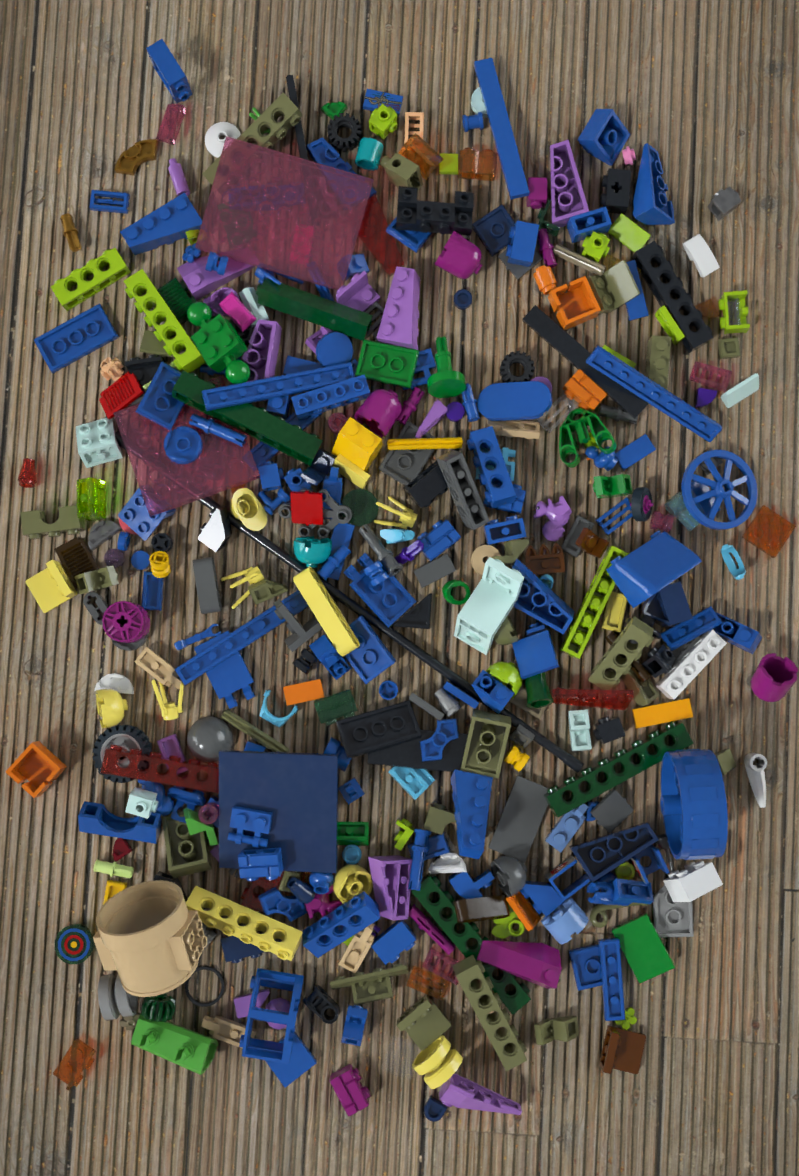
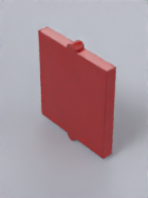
[290,490,324,526]

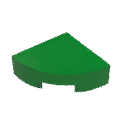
[321,102,347,120]

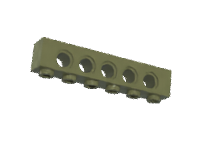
[202,92,303,195]
[452,955,527,1072]

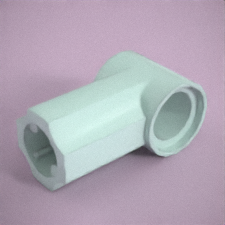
[239,287,270,328]

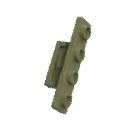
[330,963,409,1006]

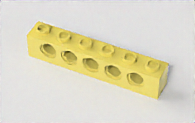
[186,886,303,961]

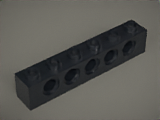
[632,241,713,353]

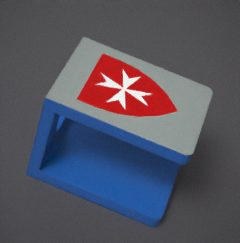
[630,845,670,884]
[545,855,591,901]

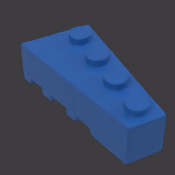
[511,559,575,634]
[450,770,493,859]

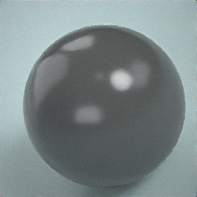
[187,716,233,762]

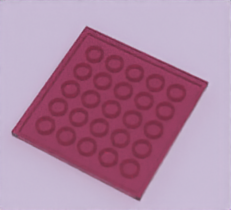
[113,376,261,517]

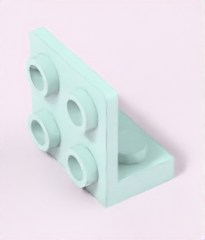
[75,418,123,468]

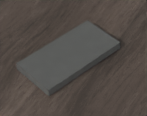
[488,775,549,863]

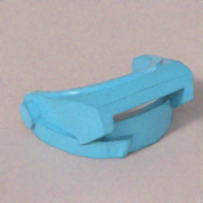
[380,528,415,544]
[720,544,746,580]
[259,689,299,728]

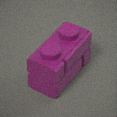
[329,1064,371,1117]

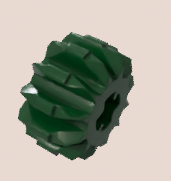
[141,994,176,1022]

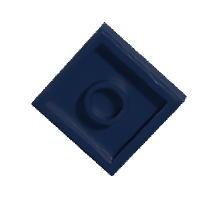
[472,204,515,257]

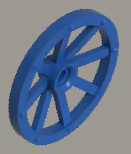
[681,450,757,530]

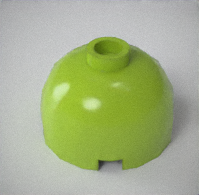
[486,661,522,699]

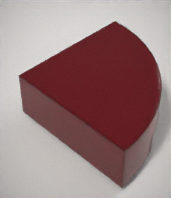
[113,838,133,862]

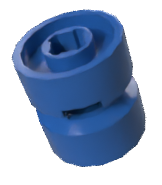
[323,737,351,772]

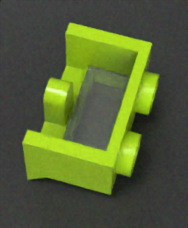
[718,290,750,334]

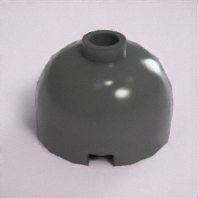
[491,856,527,897]

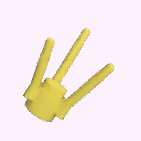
[374,496,418,530]
[221,566,265,609]
[152,680,184,720]

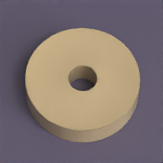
[471,545,501,575]

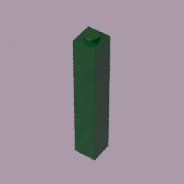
[256,278,373,341]

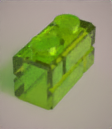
[77,477,106,521]

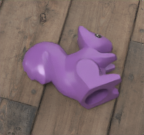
[533,496,572,541]

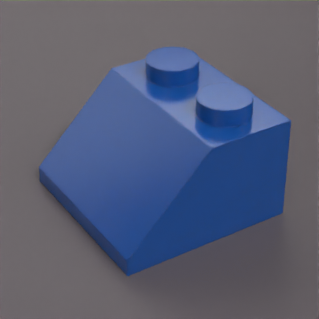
[578,109,630,166]

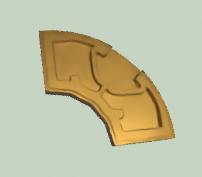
[114,139,158,175]

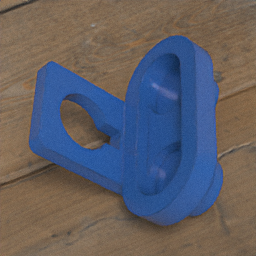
[167,784,206,823]

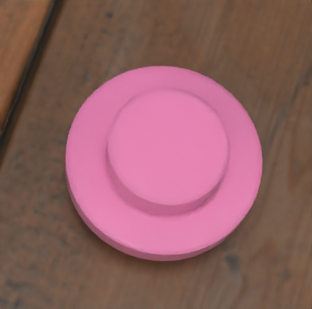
[622,146,636,166]

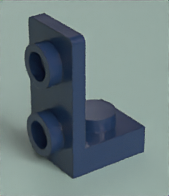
[300,448,336,485]

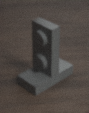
[273,599,322,652]

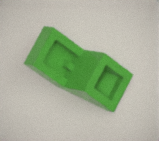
[183,808,218,846]

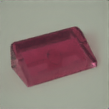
[156,104,186,145]

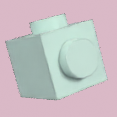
[125,787,159,819]

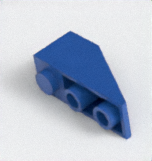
[706,608,762,654]

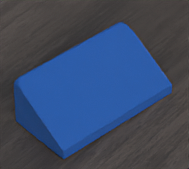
[691,481,721,517]

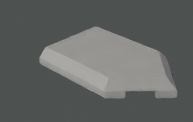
[653,885,694,938]

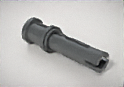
[358,524,403,577]

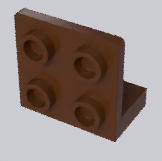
[599,1025,646,1074]

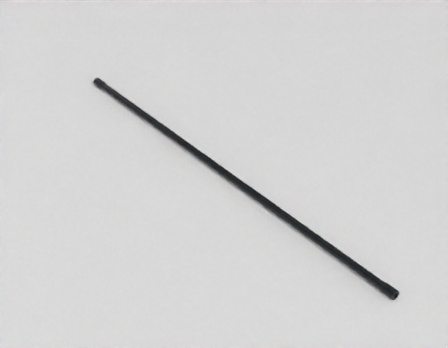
[115,431,584,773]

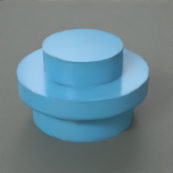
[342,844,362,864]

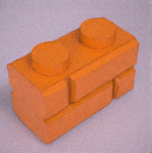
[562,369,608,412]

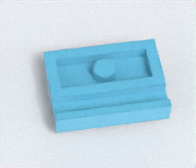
[388,767,435,800]

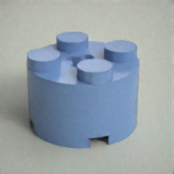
[541,897,589,944]

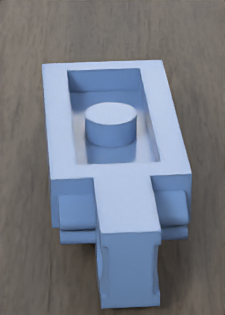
[545,803,588,853]

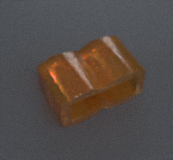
[458,148,498,181]

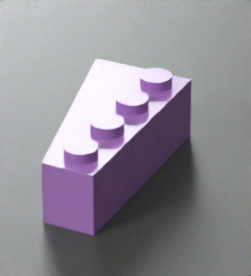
[550,140,589,230]
[377,266,420,350]
[233,319,282,401]

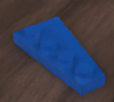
[306,137,377,211]

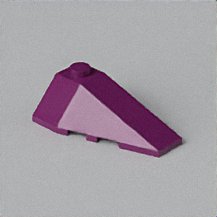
[477,940,562,989]

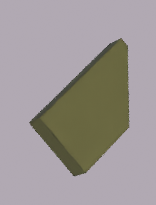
[248,579,288,605]

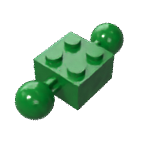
[187,302,250,384]

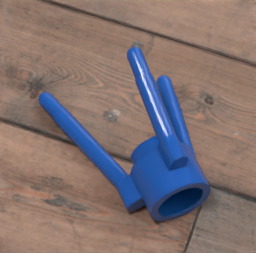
[255,263,304,285]

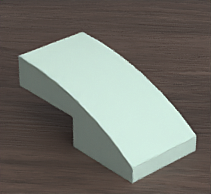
[568,709,592,752]

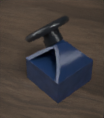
[625,581,693,639]

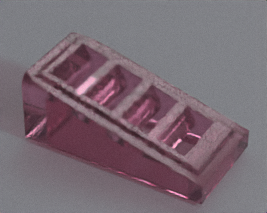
[689,361,732,392]
[422,948,460,985]

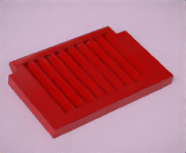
[99,371,144,419]

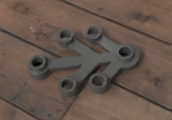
[278,488,352,538]

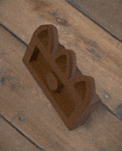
[524,543,565,575]

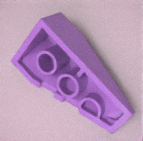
[177,247,260,300]
[439,1073,522,1115]

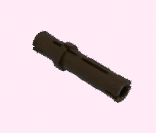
[605,631,652,683]

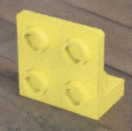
[25,560,78,613]

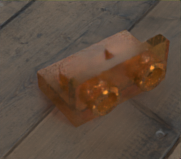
[53,1038,96,1091]

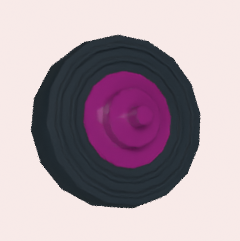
[630,487,654,521]

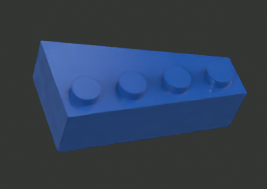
[120,192,208,255]

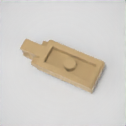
[487,420,540,439]
[134,646,183,689]
[338,923,375,973]
[201,1015,257,1048]

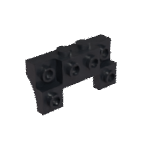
[396,186,474,236]

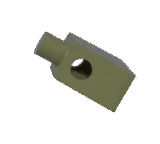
[380,153,423,191]

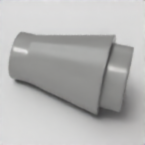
[434,688,461,717]

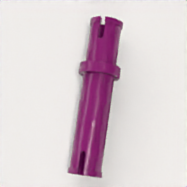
[408,904,456,955]

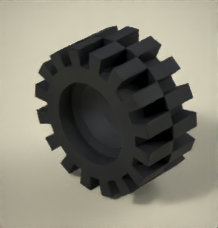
[327,113,361,152]
[500,351,535,383]

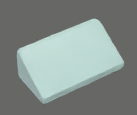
[720,373,759,408]

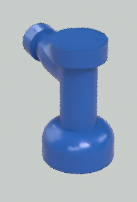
[257,488,291,516]

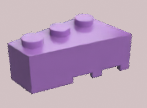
[368,855,413,921]

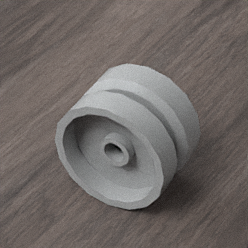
[98,974,138,1021]

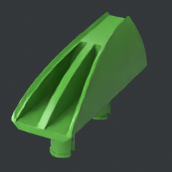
[131,1014,218,1075]

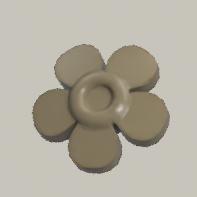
[120,1013,140,1030]

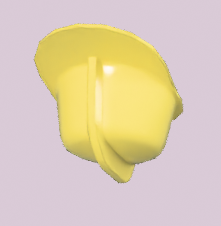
[230,488,267,531]

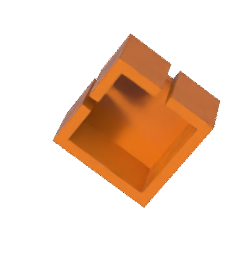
[548,276,601,330]
[6,741,67,798]

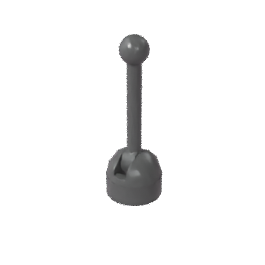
[657,833,675,872]

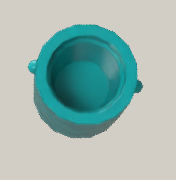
[355,138,384,171]

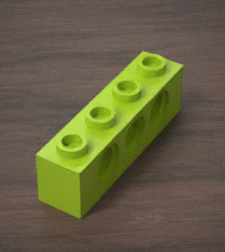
[51,248,131,311]

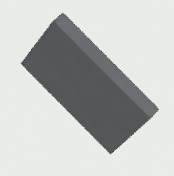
[378,421,436,486]

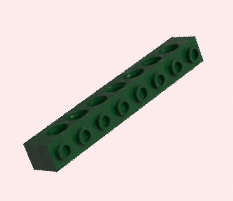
[544,721,694,818]
[411,873,531,1015]

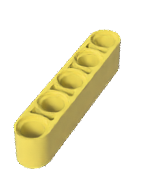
[293,566,360,657]

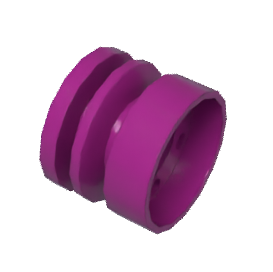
[102,601,151,643]

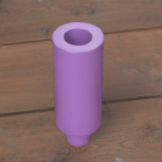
[168,158,190,197]

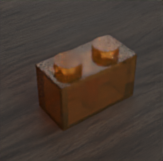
[399,133,443,180]

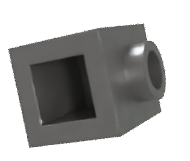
[707,186,741,221]

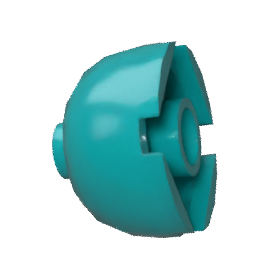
[293,536,332,568]

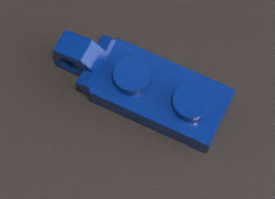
[323,466,343,520]

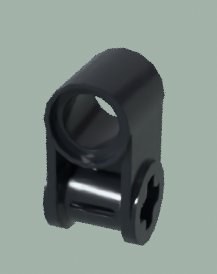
[303,985,340,1024]

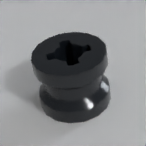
[151,533,173,553]

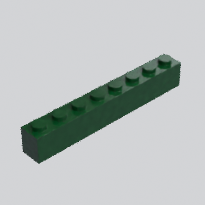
[172,370,323,466]

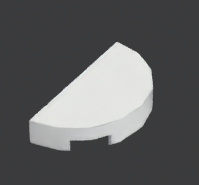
[94,673,134,694]
[428,852,467,874]

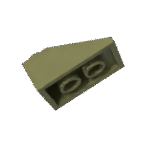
[460,709,511,779]
[162,807,212,878]

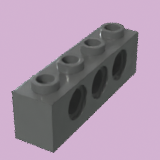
[436,450,490,530]

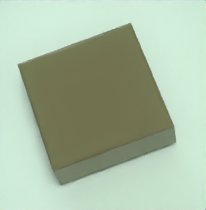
[718,337,741,359]

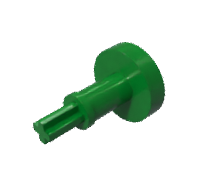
[427,336,466,398]

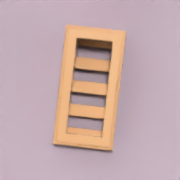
[404,112,424,153]

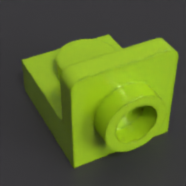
[394,818,414,851]

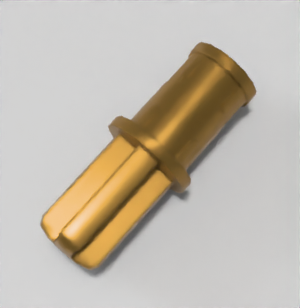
[60,214,81,252]

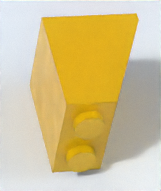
[331,417,383,472]

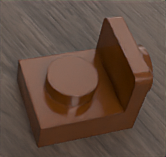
[575,527,609,558]

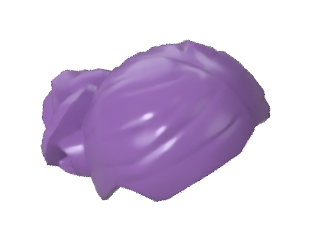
[203,287,240,316]

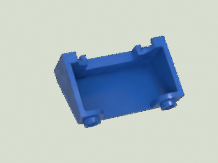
[606,530,702,608]

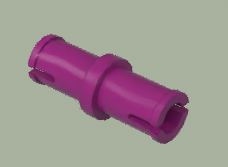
[537,228,557,268]
[396,387,425,425]

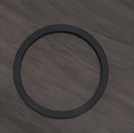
[185,966,224,1007]

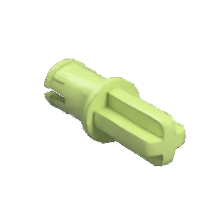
[93,859,134,879]

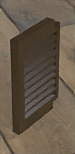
[54,537,99,589]

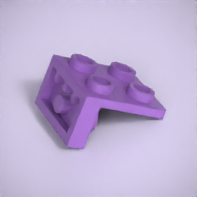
[336,271,380,312]

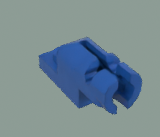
[587,878,654,906]

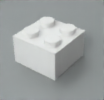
[663,861,723,902]

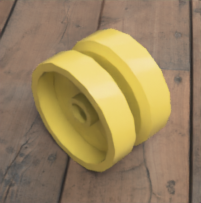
[412,1035,463,1089]

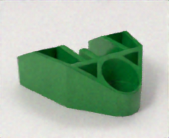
[559,408,617,468]

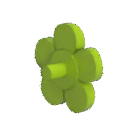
[615,1007,637,1030]

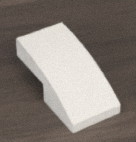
[682,234,720,277]

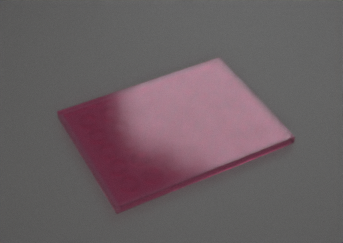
[195,136,374,290]

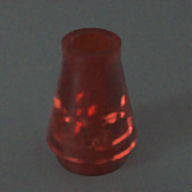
[17,458,37,488]

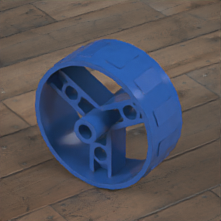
[660,749,728,860]

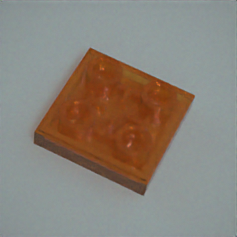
[742,505,796,558]

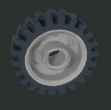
[92,725,153,783]

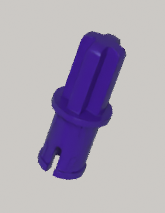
[394,540,424,565]

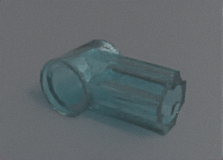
[664,492,700,531]

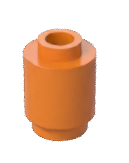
[533,265,558,295]

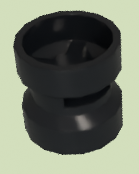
[293,648,319,674]

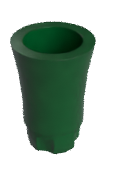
[525,672,554,708]

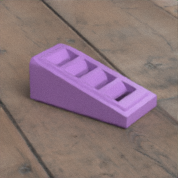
[415,399,448,438]

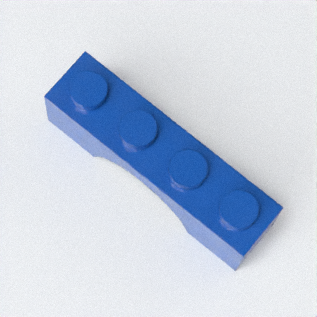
[78,801,161,844]

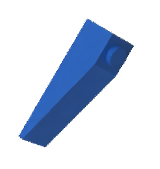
[633,143,675,225]

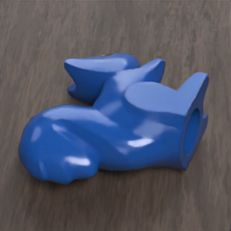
[138,776,174,816]

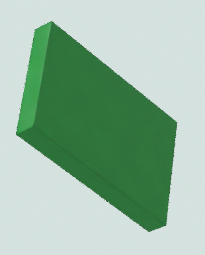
[355,340,419,388]
[612,913,675,984]

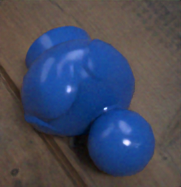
[585,446,618,471]
[309,872,335,894]

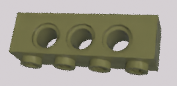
[588,616,654,693]

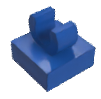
[338,777,365,805]

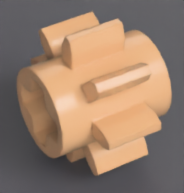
[100,357,124,381]

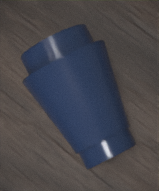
[287,877,315,904]

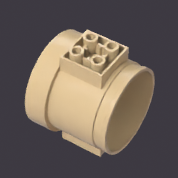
[93,880,207,997]

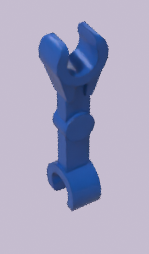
[174,624,222,650]

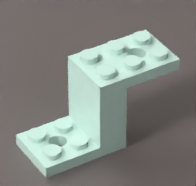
[454,557,525,655]

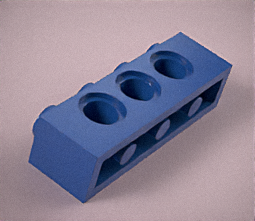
[291,374,370,420]
[467,426,516,508]
[302,891,380,958]

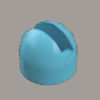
[539,574,554,589]

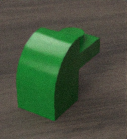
[593,474,633,499]

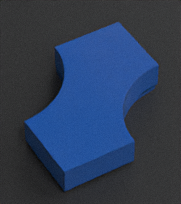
[420,718,459,762]
[258,887,307,922]

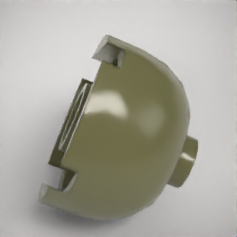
[493,616,519,645]

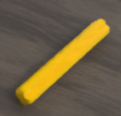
[387,437,463,450]

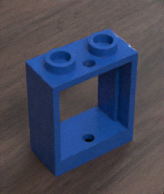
[146,39,193,104]

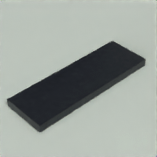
[367,729,468,772]

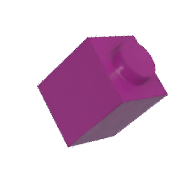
[526,177,547,209]

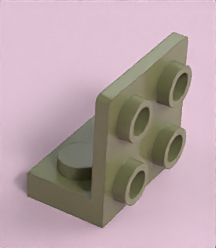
[587,260,640,314]
[396,994,451,1051]

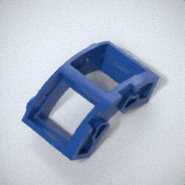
[239,968,304,1064]

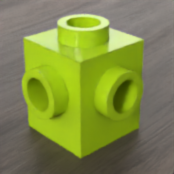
[369,104,398,140]
[581,231,610,263]

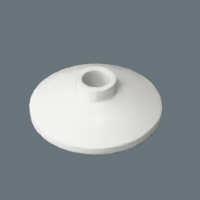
[205,122,241,158]

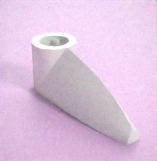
[744,753,767,808]

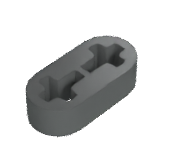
[83,592,108,625]

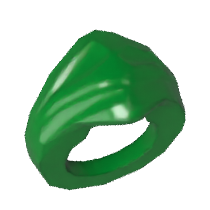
[442,580,470,605]

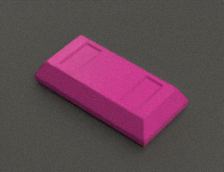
[218,292,257,332]

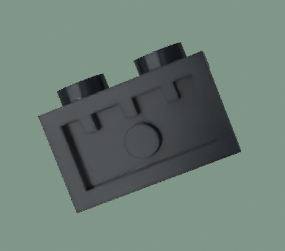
[125,355,166,387]

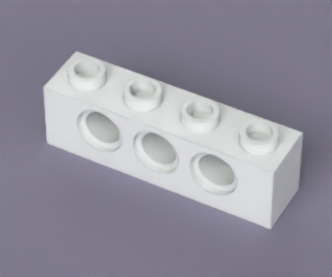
[655,630,727,700]

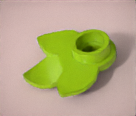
[491,904,525,939]

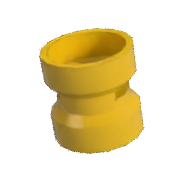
[149,551,171,578]
[503,745,530,772]

